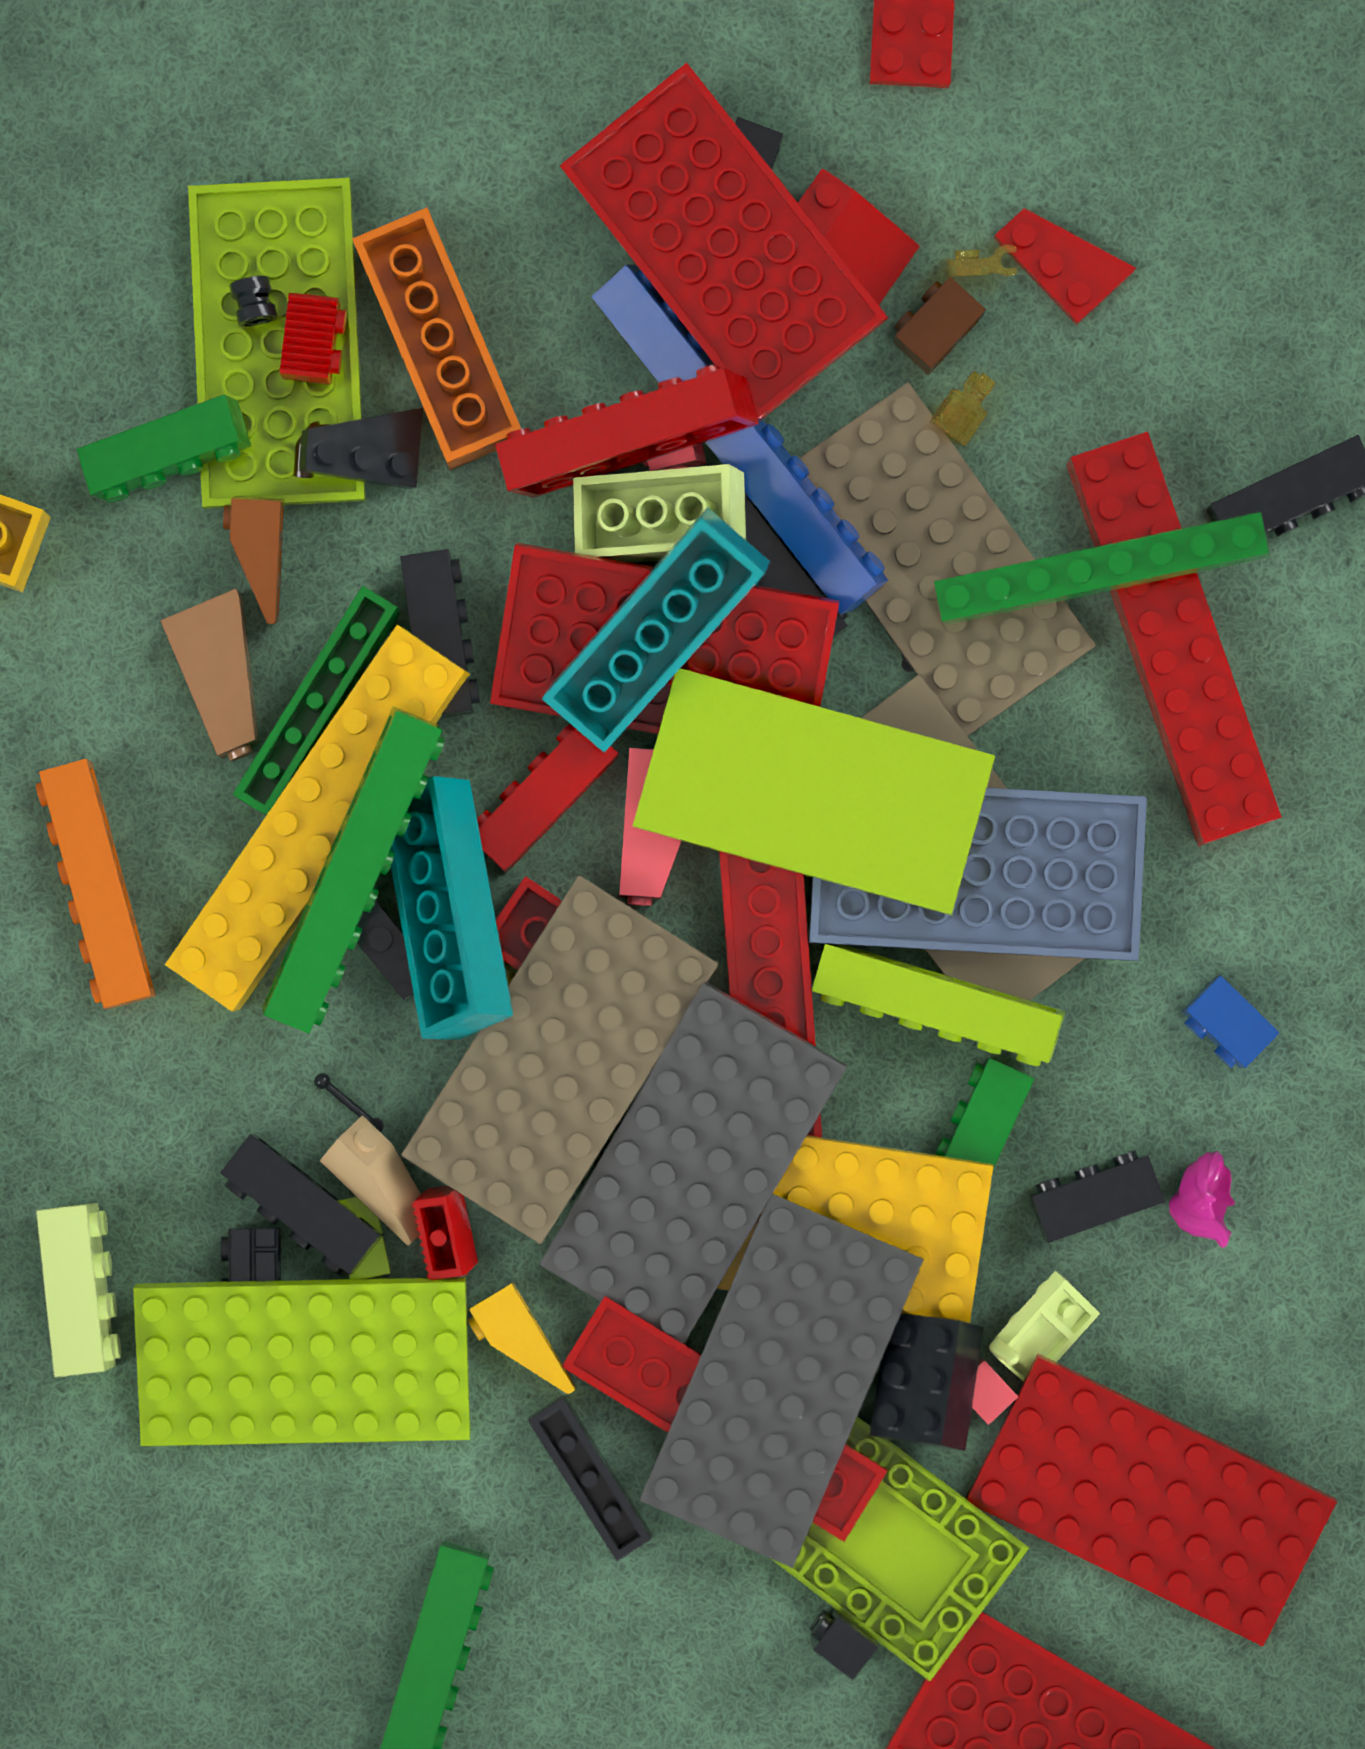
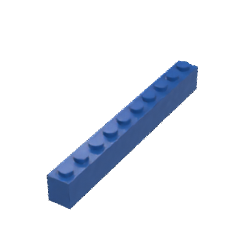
[591,264,889,614]

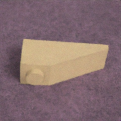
[320,1115,421,1246]

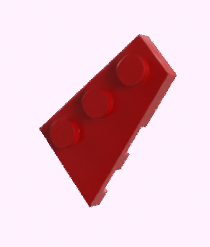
[994,208,1137,325]

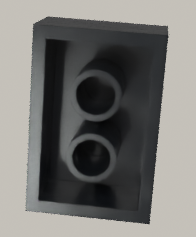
[869,1313,984,1451]

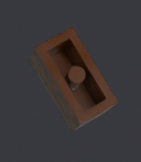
[893,277,986,375]

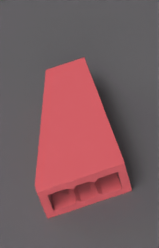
[619,748,682,906]

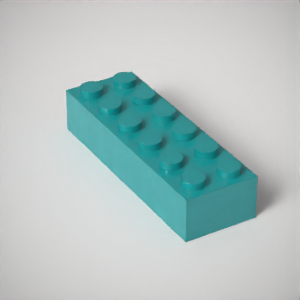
[542,507,770,752]
[390,776,513,1040]

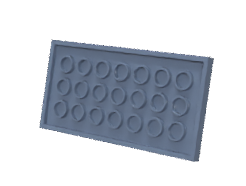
[809,788,1147,961]

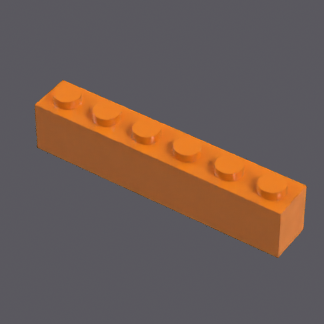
[36,759,156,1009]

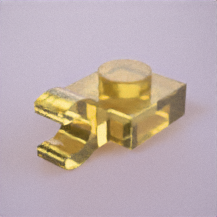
[946,244,1017,277]
[930,371,995,446]

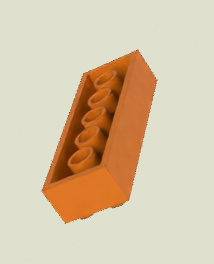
[352,207,521,470]

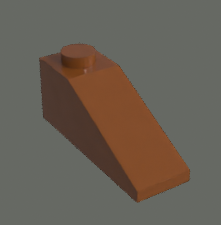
[223,496,284,624]

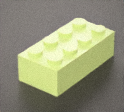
[573,464,746,563]
[36,1203,121,1377]

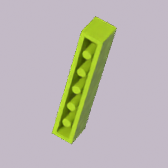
[812,944,1066,1066]

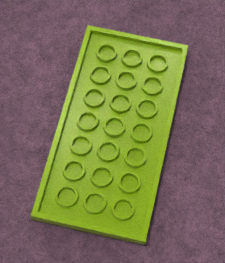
[188,178,366,509]
[133,1277,470,1446]

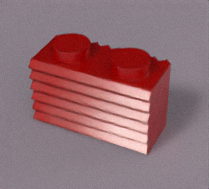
[279,292,347,385]
[411,1185,478,1280]

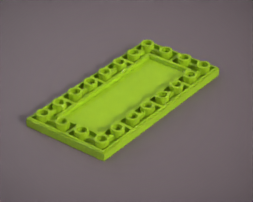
[633,668,995,915]
[770,1416,1029,1681]

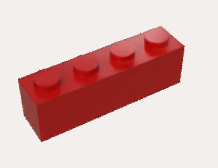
[477,723,619,873]

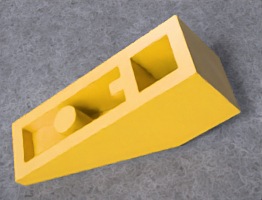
[467,1282,576,1394]

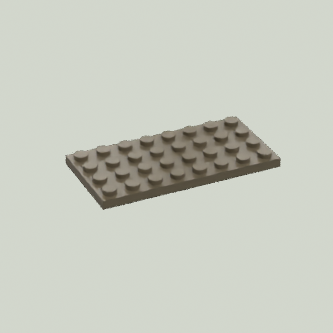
[799,382,1096,736]
[401,875,719,1244]

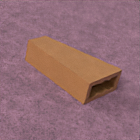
[160,589,259,762]

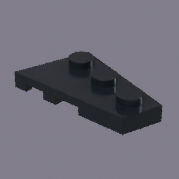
[299,408,423,489]

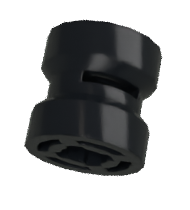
[229,276,278,327]

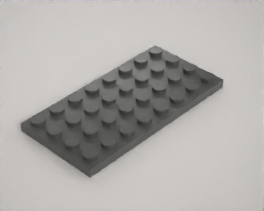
[539,982,848,1344]
[640,1194,924,1568]

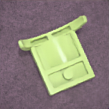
[989,1271,1100,1382]

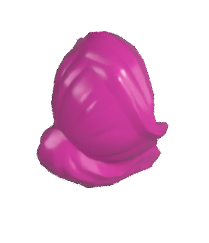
[1169,1151,1235,1248]

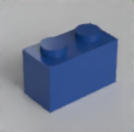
[1182,975,1280,1068]

